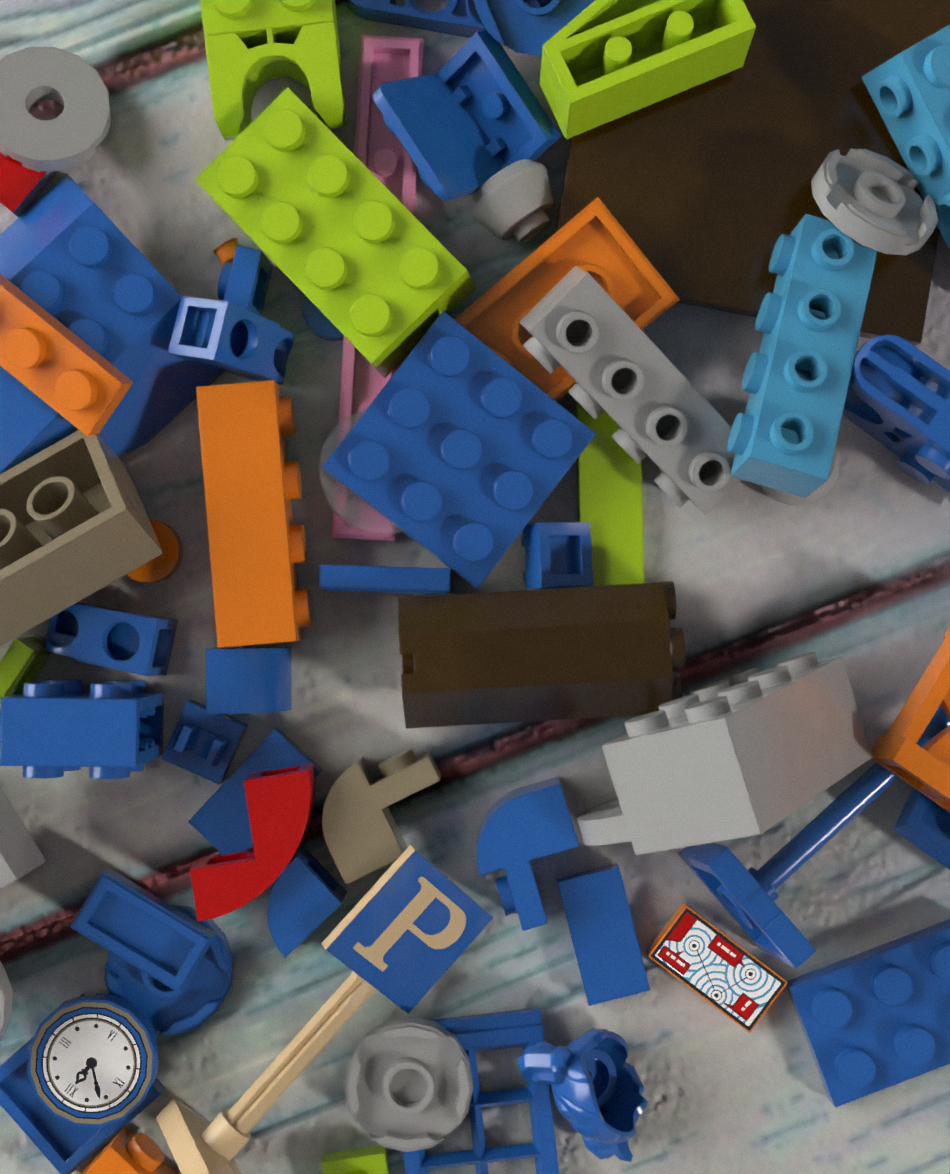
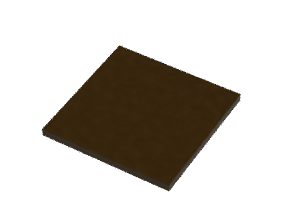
[554,0,950,346]

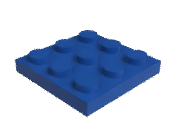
[321,311,596,588]

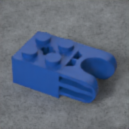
[842,334,950,503]

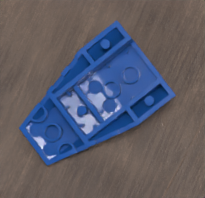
[0,173,226,474]

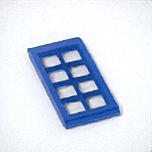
[403,1008,559,1174]

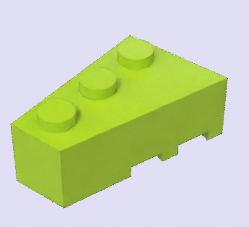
[539,0,756,140]

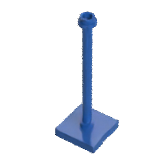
[678,704,950,969]

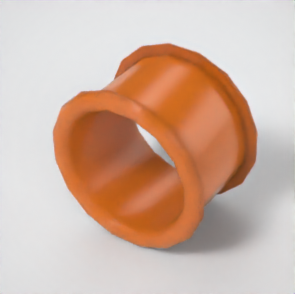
[213,238,240,267]

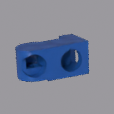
[168,296,295,385]
[43,602,178,676]

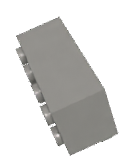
[577,652,873,855]

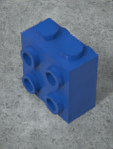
[0,679,164,779]

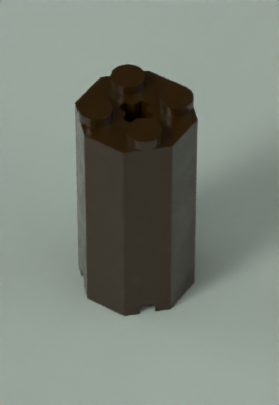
[398,581,685,729]

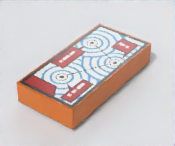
[646,901,788,1033]

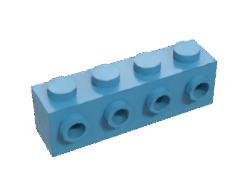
[861,24,950,250]
[727,214,878,498]

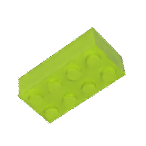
[194,87,476,378]

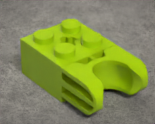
[200,0,348,141]

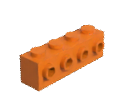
[196,380,313,648]

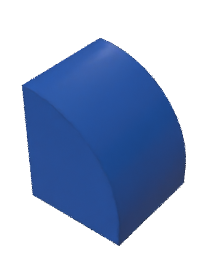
[206,647,292,714]
[267,847,347,958]

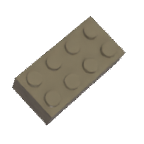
[0,430,163,646]

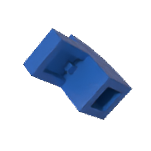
[477,777,579,931]

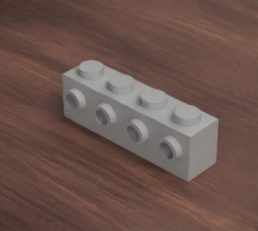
[519,266,742,515]

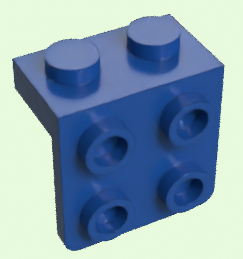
[373,30,561,201]

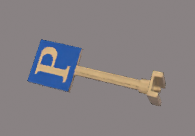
[156,845,493,1174]

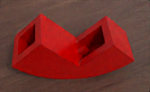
[190,763,316,922]

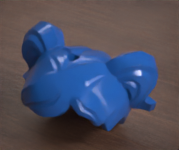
[517,1027,648,1162]

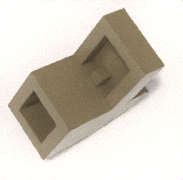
[322,748,441,885]

